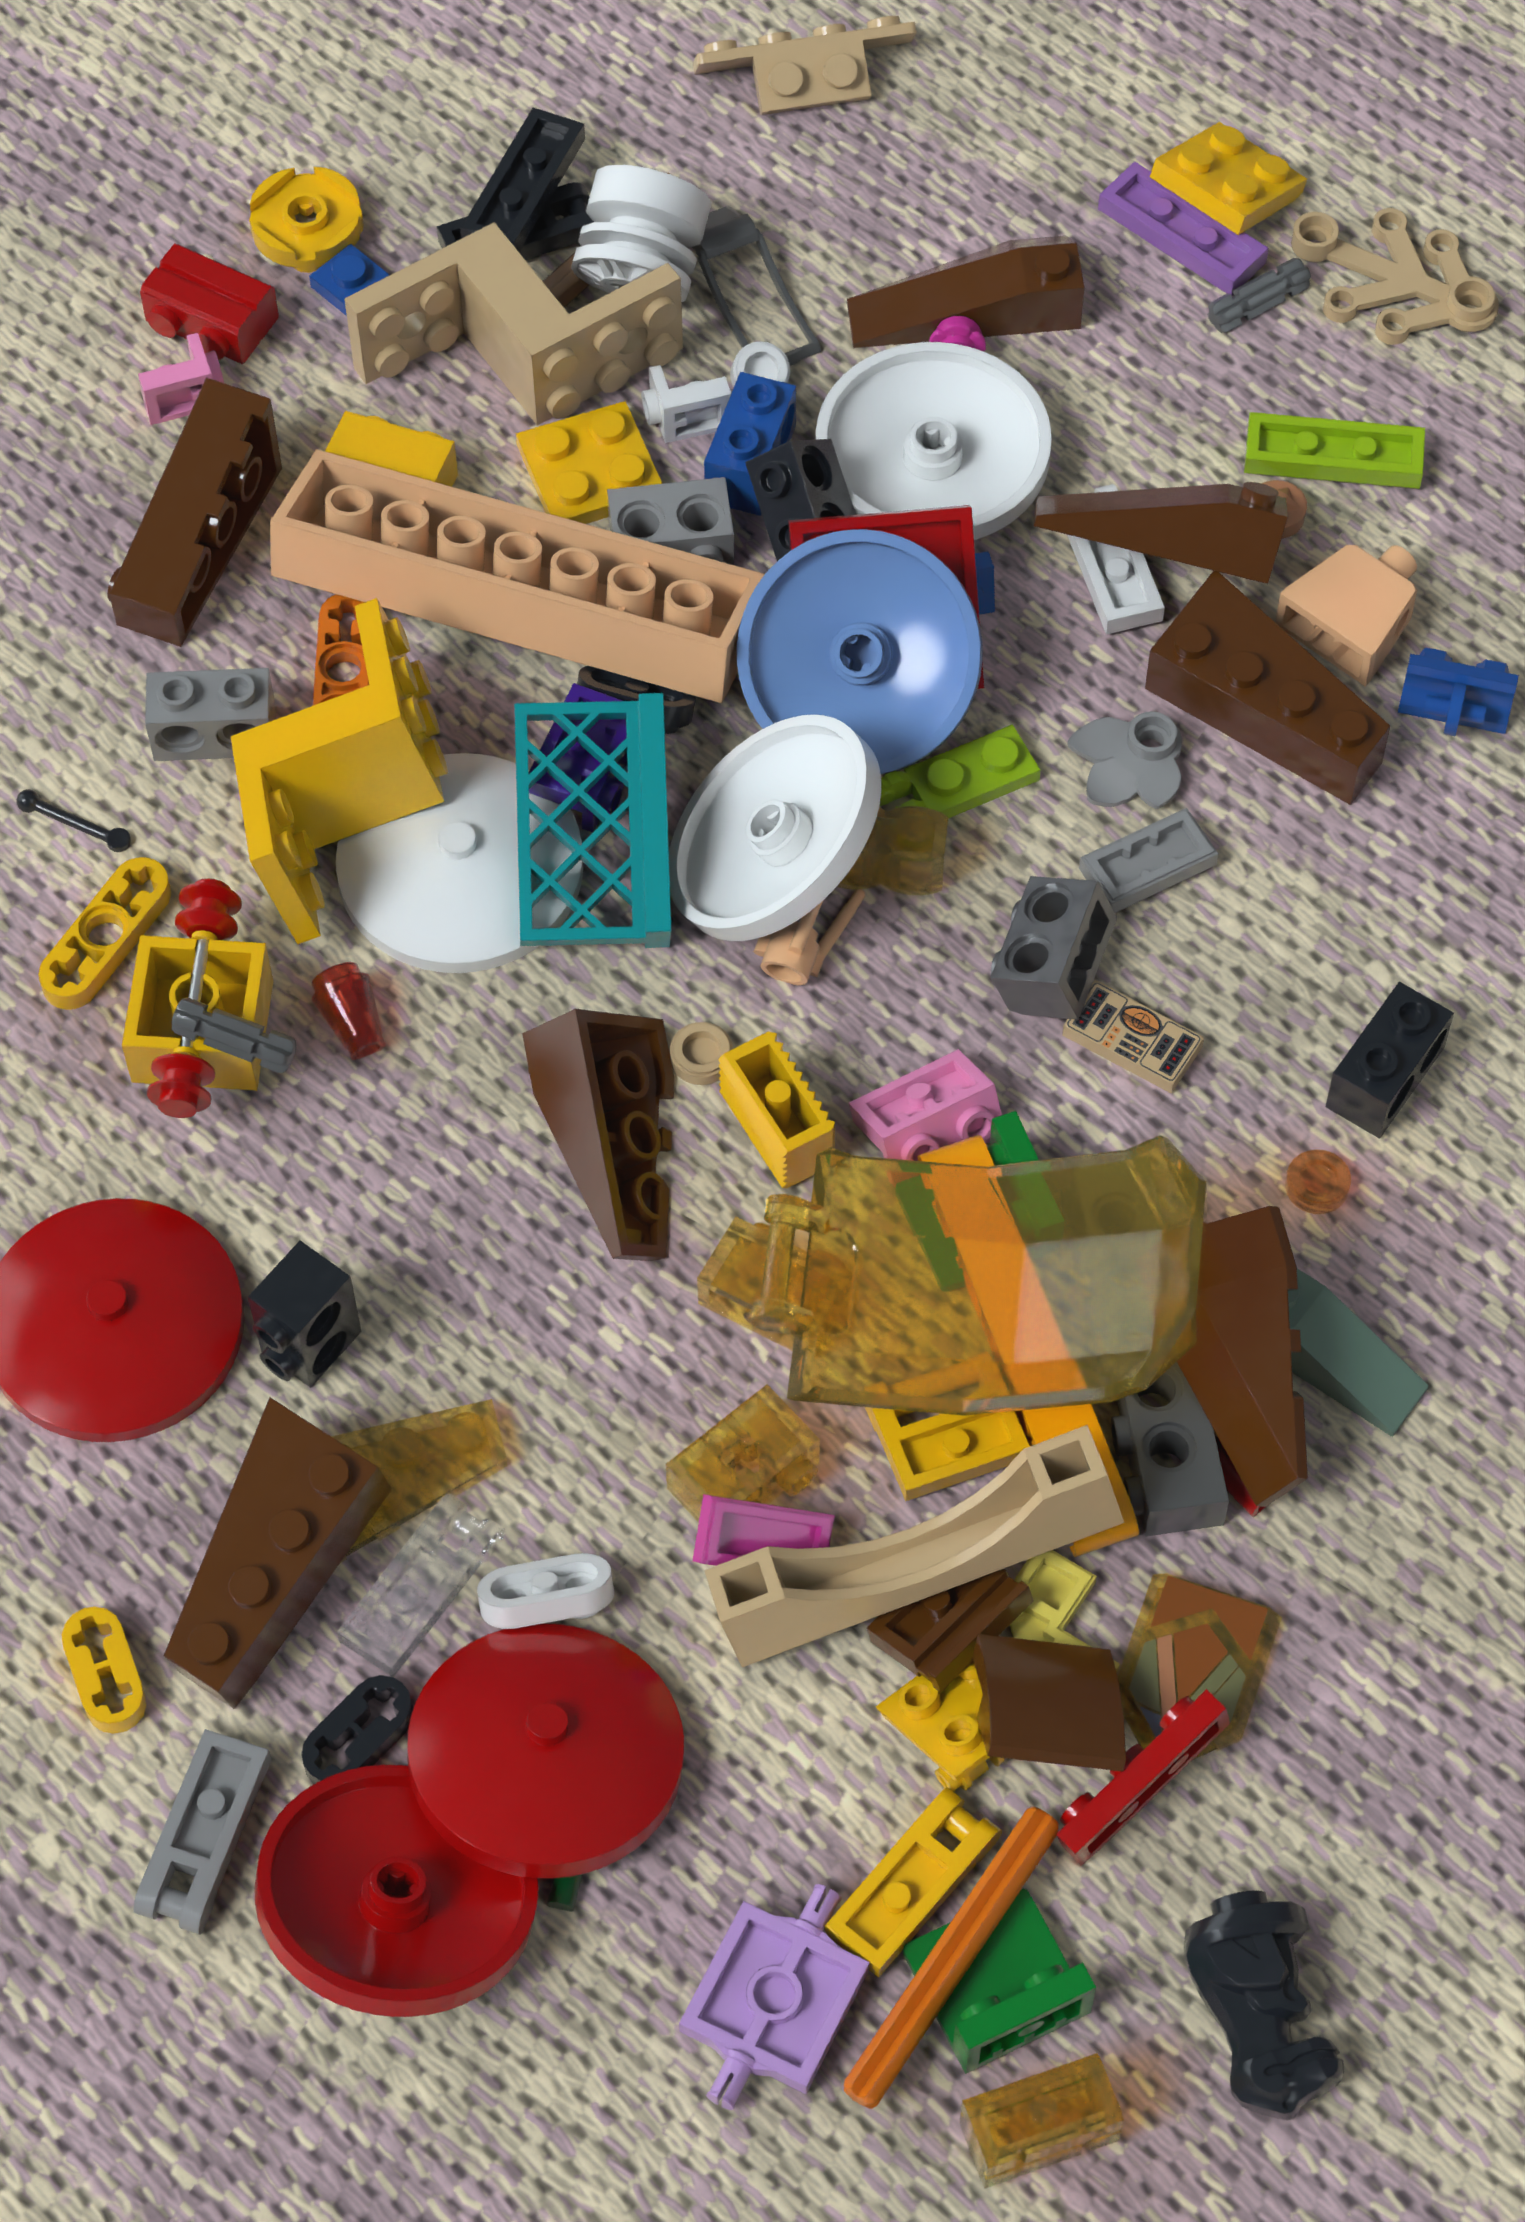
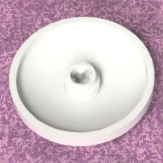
[816,342,1052,540]
[669,715,881,941]
[336,753,583,973]

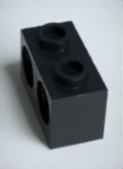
[745,439,856,561]
[1325,981,1454,1139]
[248,1240,362,1388]

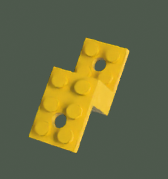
[231,598,448,944]

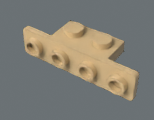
[693,16,917,115]

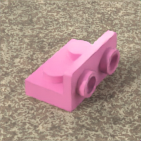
[849,1049,1002,1185]

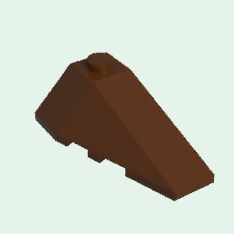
[847,236,1085,348]
[1034,482,1288,584]
[522,1009,675,1261]

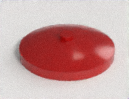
[0,1198,245,1442]
[407,1624,684,1878]
[254,1765,538,2017]

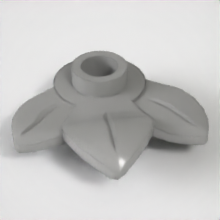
[1067,711,1182,809]

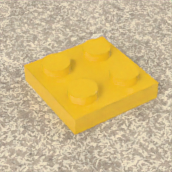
[1150,122,1307,235]
[516,401,662,524]

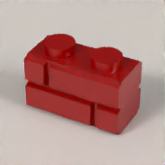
[140,243,279,365]

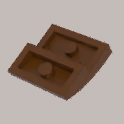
[972,1634,1126,1772]

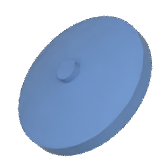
[737,529,983,774]

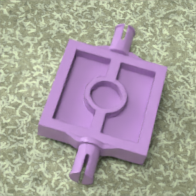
[679,1884,870,2110]

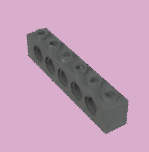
[1062,1147,1229,1537]

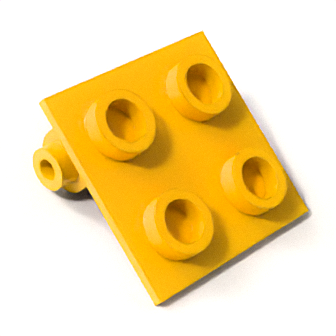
[876,1661,1004,1792]

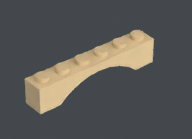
[704,1425,1124,1668]

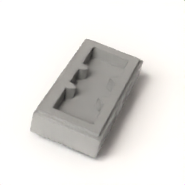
[1079,808,1218,913]

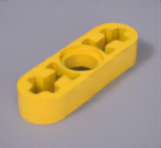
[38,857,171,1010]

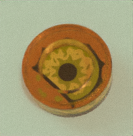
[1285,1149,1351,1214]

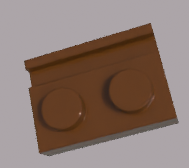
[866,1569,1034,1693]

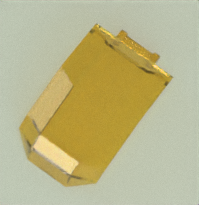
[751,1135,1207,1416]

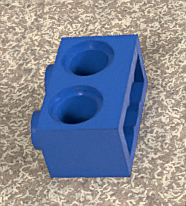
[704,372,796,516]

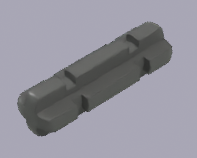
[1207,258,1311,333]
[172,998,296,1073]

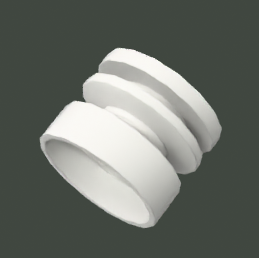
[571,165,712,302]

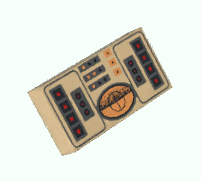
[1062,980,1204,1094]

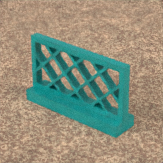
[514,693,671,948]

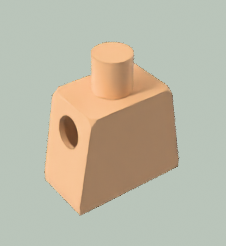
[1275,545,1417,686]

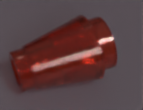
[311,962,386,1060]

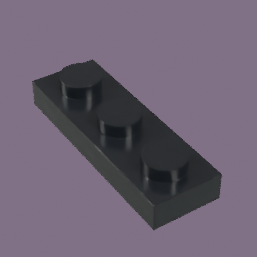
[461,107,585,252]

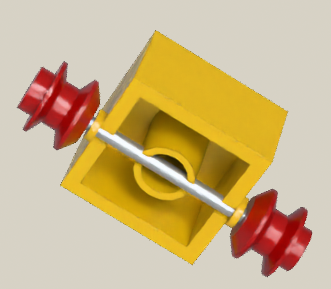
[122,878,274,1118]

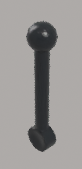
[16,789,131,852]

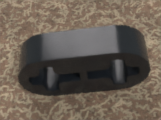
[301,1675,413,1784]

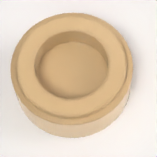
[670,1022,733,1085]

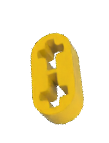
[62,1606,147,1734]

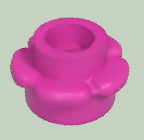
[929,316,986,352]

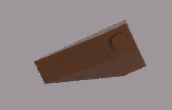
[1138,1206,1308,1507]

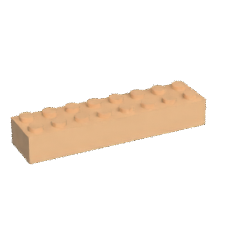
[270,449,765,703]

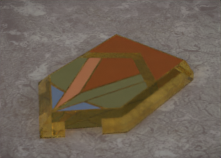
[1118,1573,1282,1760]

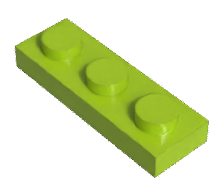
[1244,412,1425,489]

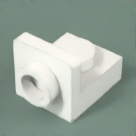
[641,365,731,443]

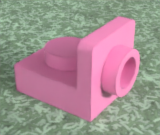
[138,333,224,425]

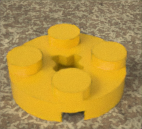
[249,167,364,273]

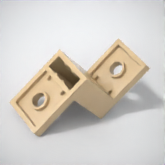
[344,222,683,425]

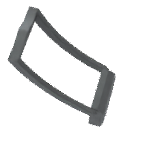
[691,206,821,366]

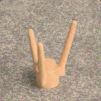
[754,889,865,985]

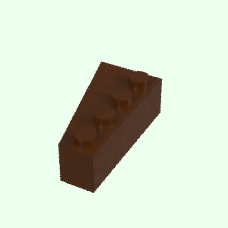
[164,1397,392,1709]

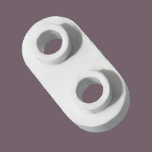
[477,1553,614,1629]

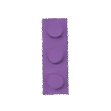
[1098,161,1269,296]

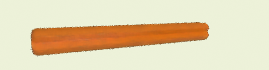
[844,1806,1059,2109]

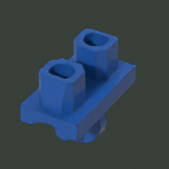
[1398,647,1519,736]

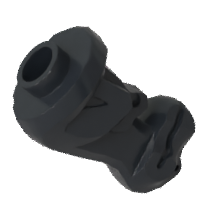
[1184,1890,1344,2121]

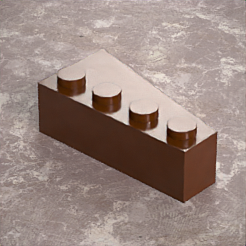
[107,377,282,647]
[1145,571,1390,805]

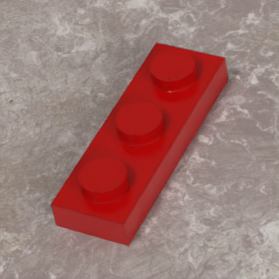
[1056,1689,1230,1866]

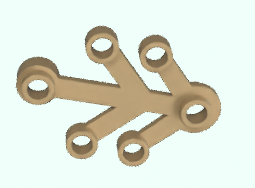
[1291,208,1499,345]

